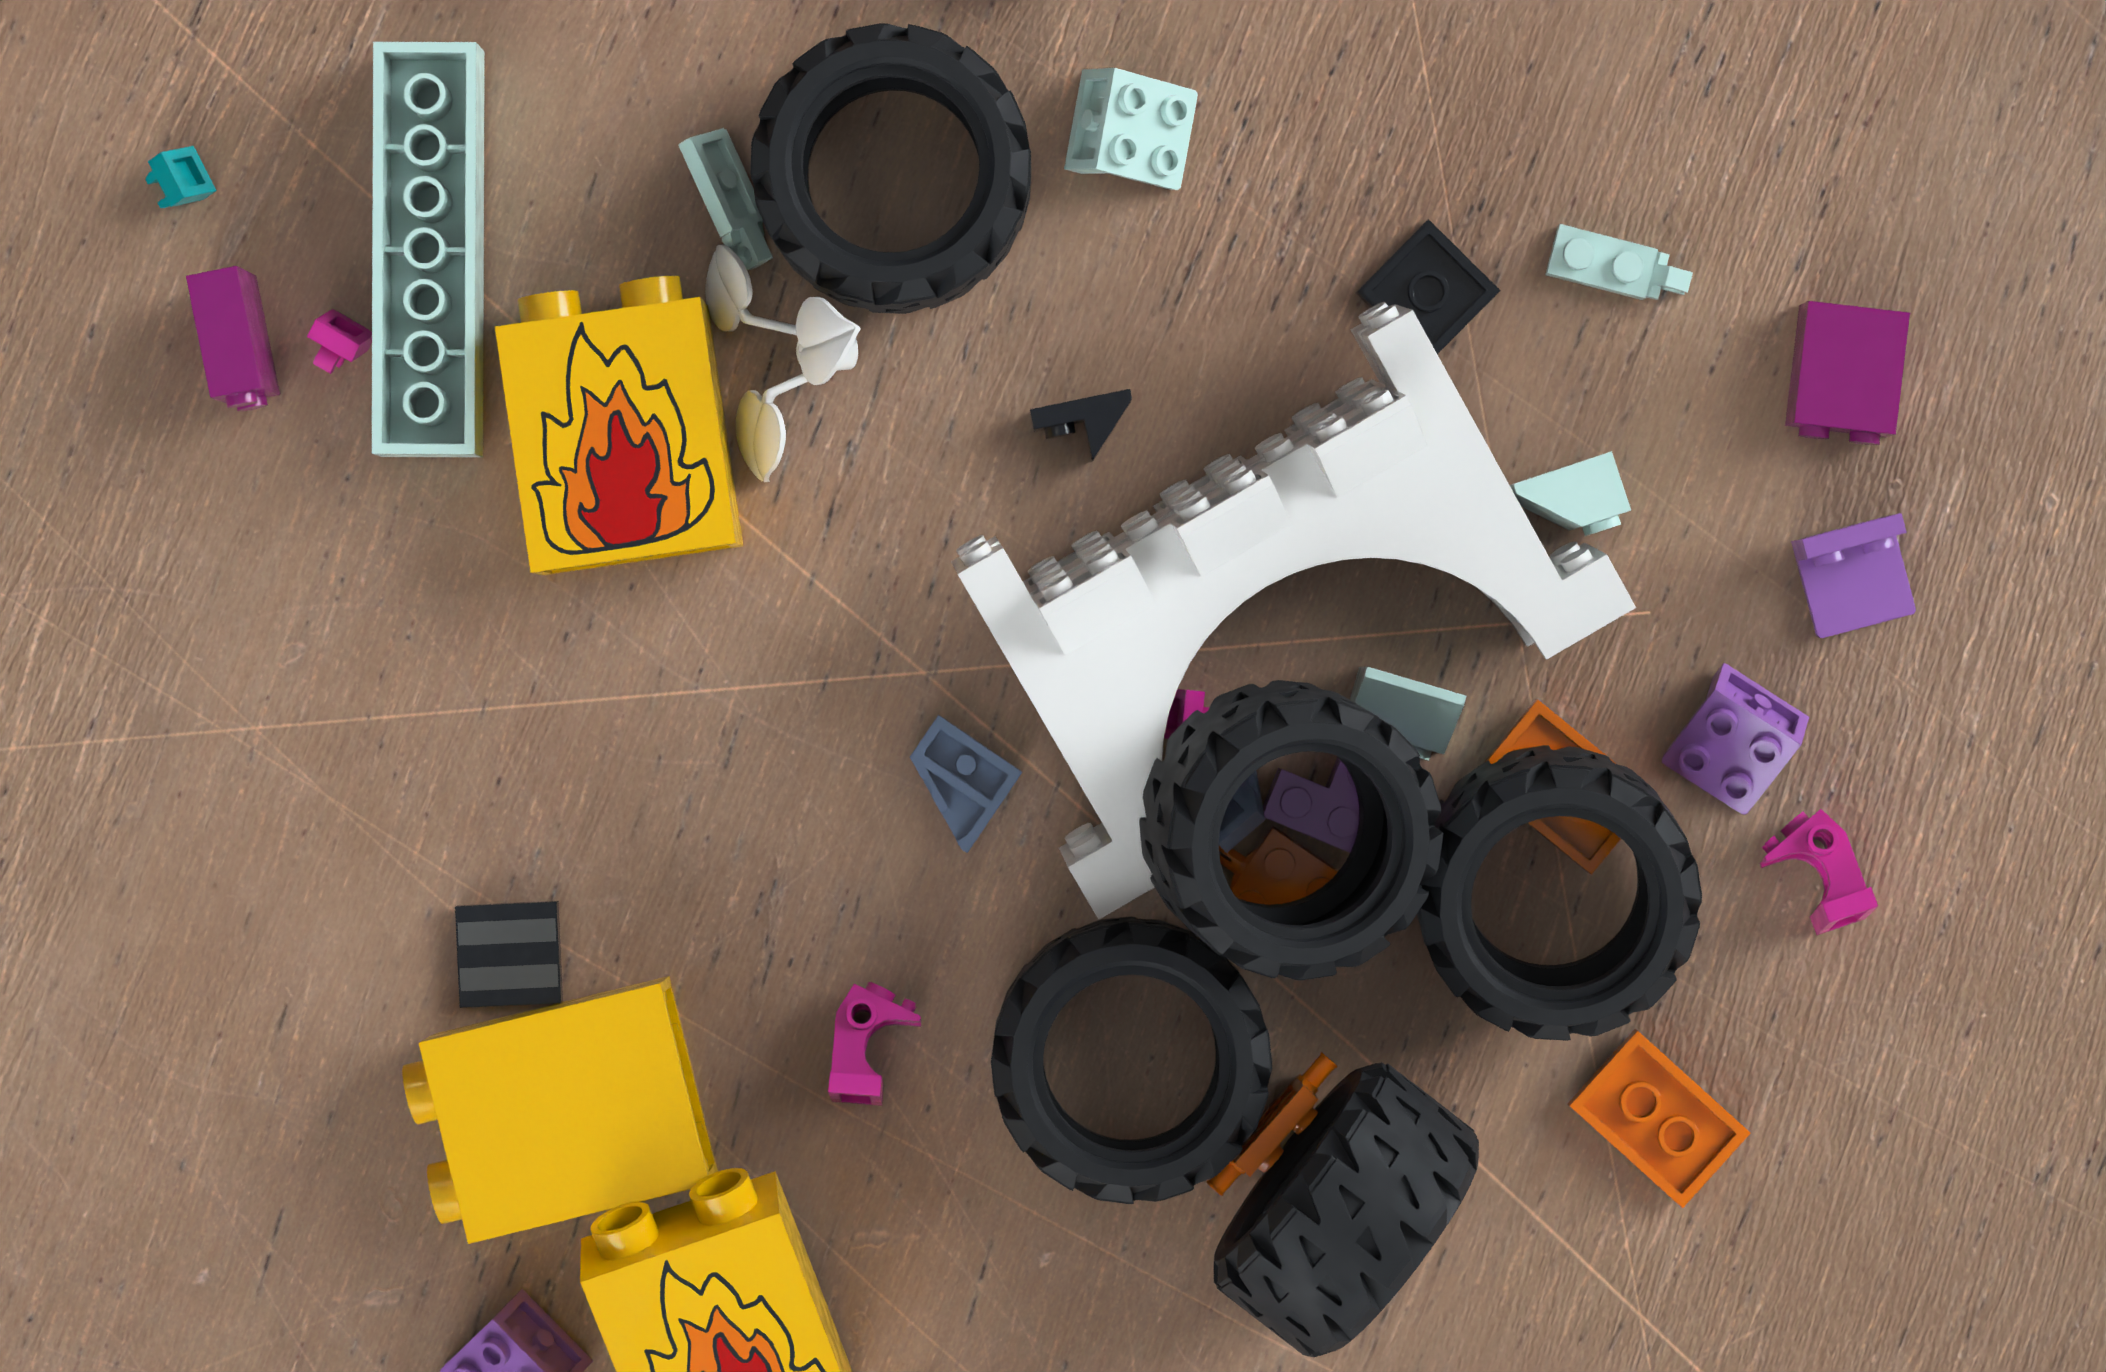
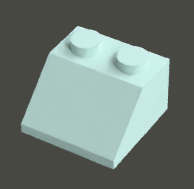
[1510,451,1631,536]
[1350,667,1467,761]

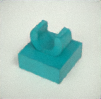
[145,146,217,208]

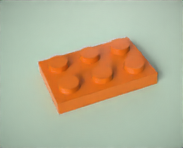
[1485,699,1621,875]
[1567,1029,1751,1208]

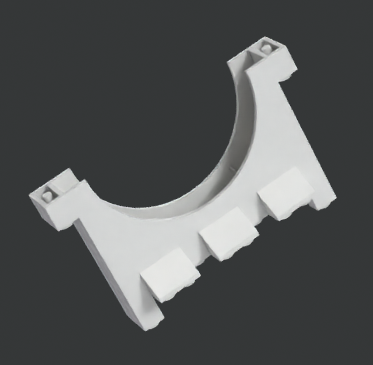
[951,302,1636,920]

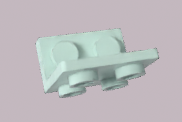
[1064,68,1198,190]

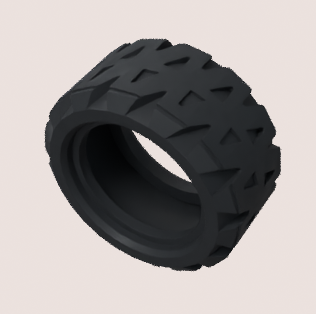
[750,23,1031,314]
[1139,680,1443,980]
[1417,745,1702,1041]
[991,916,1272,1204]
[1214,1062,1479,1357]

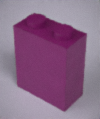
[186,266,280,411]
[1785,301,1910,445]

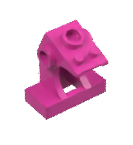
[1759,809,1878,935]
[828,982,921,1106]

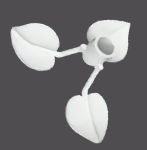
[705,244,861,482]

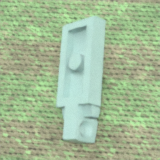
[678,128,773,271]
[1545,224,1693,300]

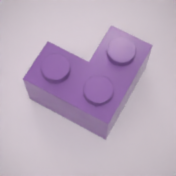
[1263,757,1359,853]

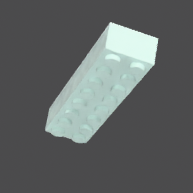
[372,42,485,457]

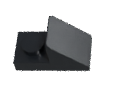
[1030,389,1132,461]

